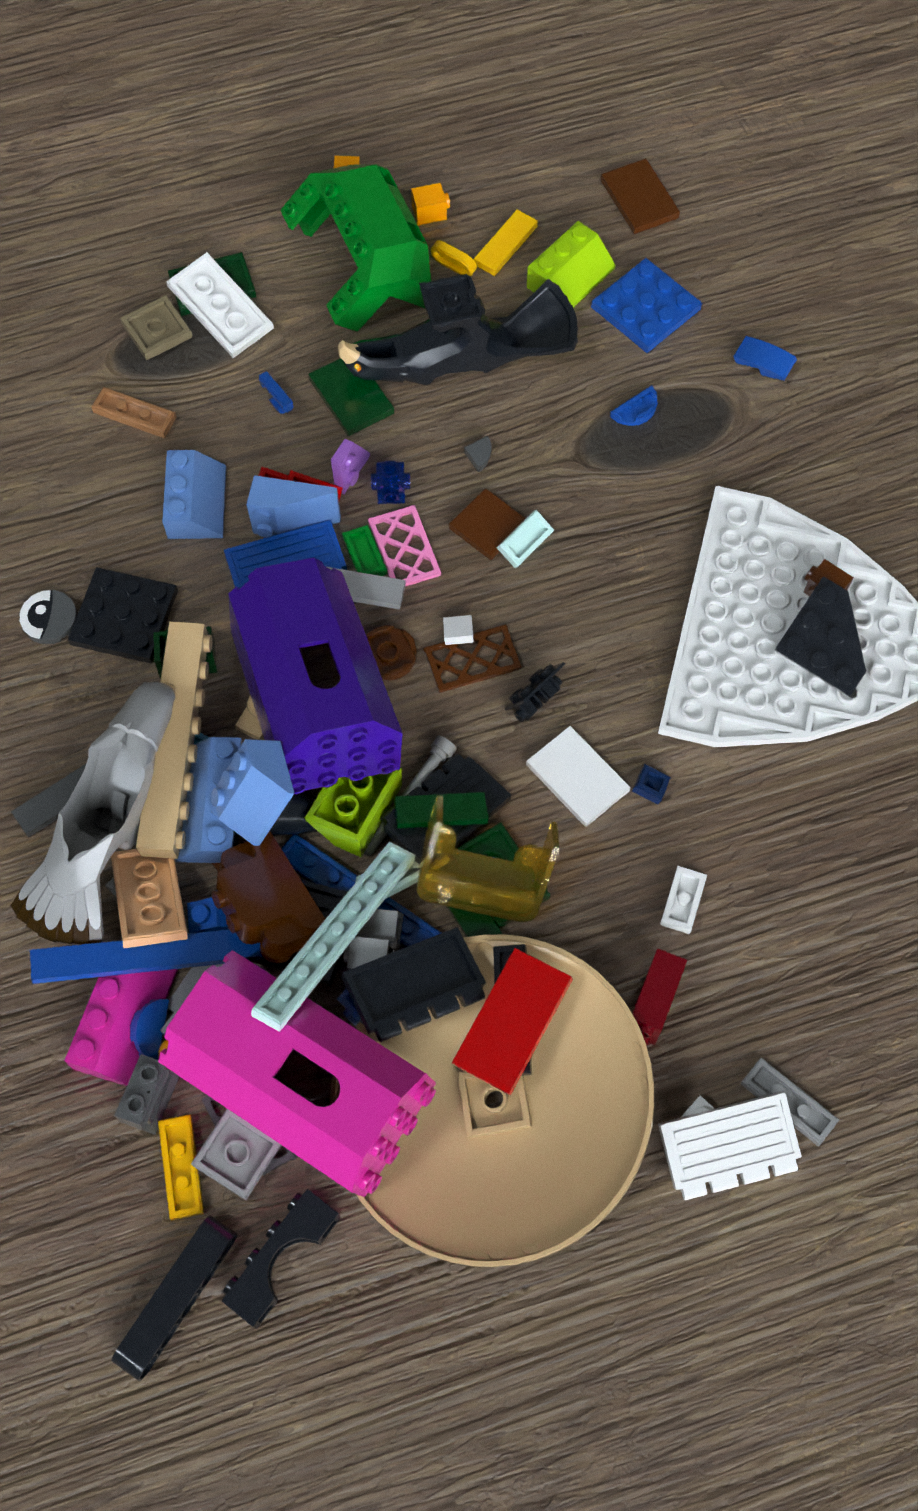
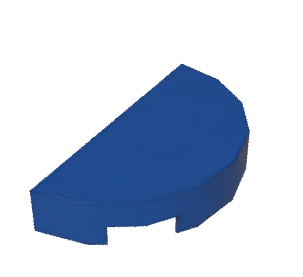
[259,371,294,414]
[610,385,658,426]
[130,999,169,1060]

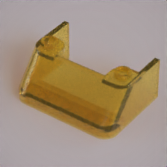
[417,795,560,922]

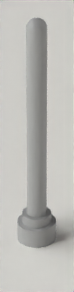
[364,735,457,856]

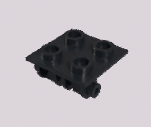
[505,662,565,722]

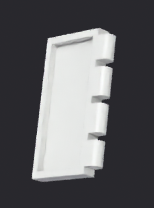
[658,1091,802,1200]

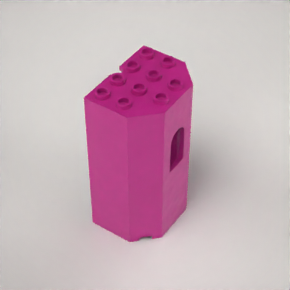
[158,950,436,1197]

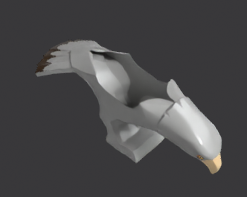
[10,682,175,945]

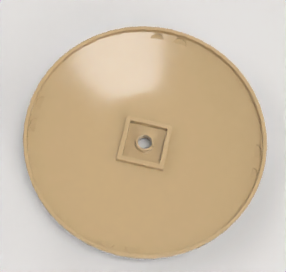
[330,934,654,1267]

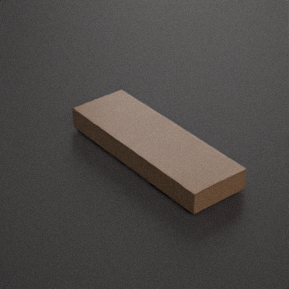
[91,387,177,438]

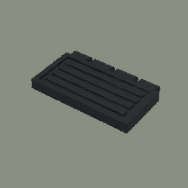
[380,754,511,872]
[341,927,486,1042]

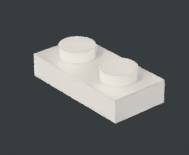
[660,866,707,934]

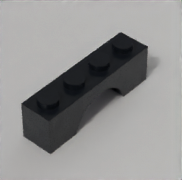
[222,1189,341,1329]

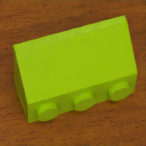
[527,221,616,308]
[305,768,402,858]

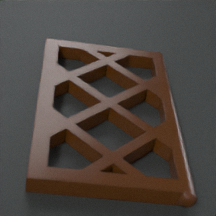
[423,624,522,693]

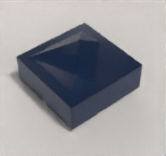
[632,764,671,805]

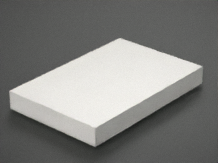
[526,726,630,827]

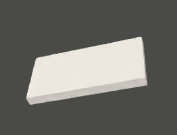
[166,252,274,358]

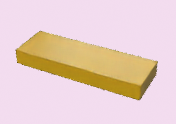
[474,209,538,276]
[158,1115,204,1221]

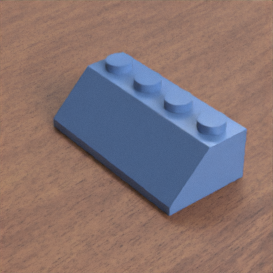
[175,737,243,863]

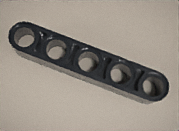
[111,1215,238,1381]

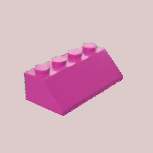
[64,969,178,1086]

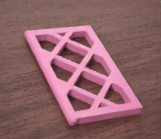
[368,505,441,587]

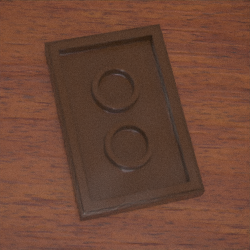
[601,158,680,234]

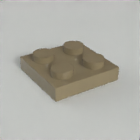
[120,295,193,361]

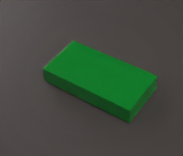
[342,525,387,576]

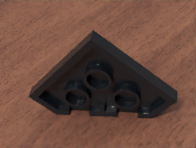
[775,576,866,697]

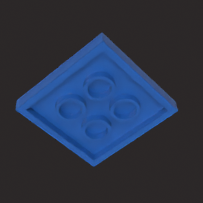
[591,258,702,353]

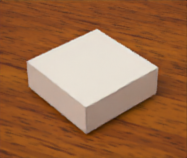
[443,615,474,645]

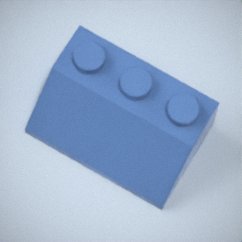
[162,450,226,539]
[211,739,294,846]

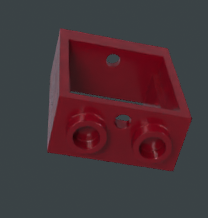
[632,948,688,1046]

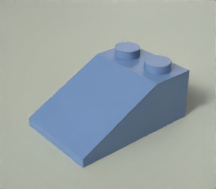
[247,475,341,538]

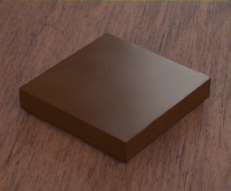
[449,488,526,560]

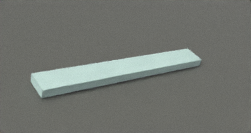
[251,841,416,1032]

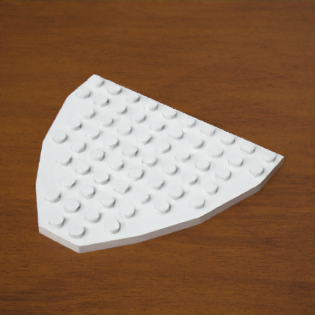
[658,486,918,747]

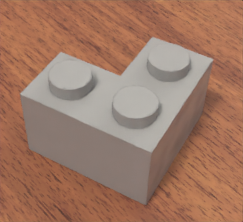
[344,909,404,969]

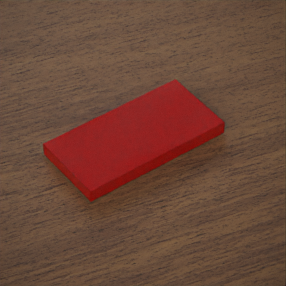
[452,948,573,1096]

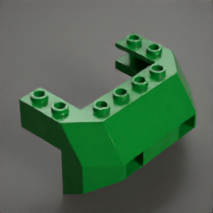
[280,164,431,332]

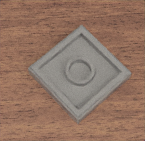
[191,1109,281,1200]

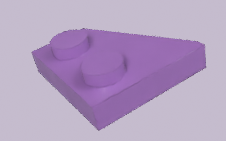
[331,439,370,494]

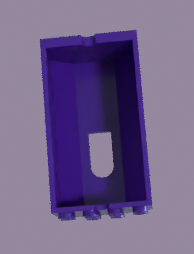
[228,557,403,794]

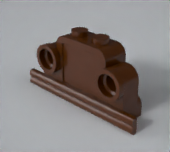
[212,831,325,963]

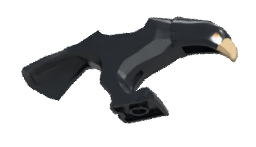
[338,274,578,385]

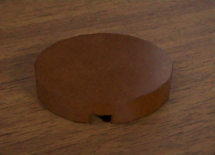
[366,625,417,681]

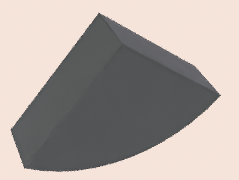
[464,436,491,472]

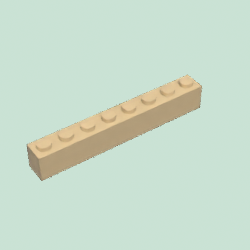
[136,621,212,859]

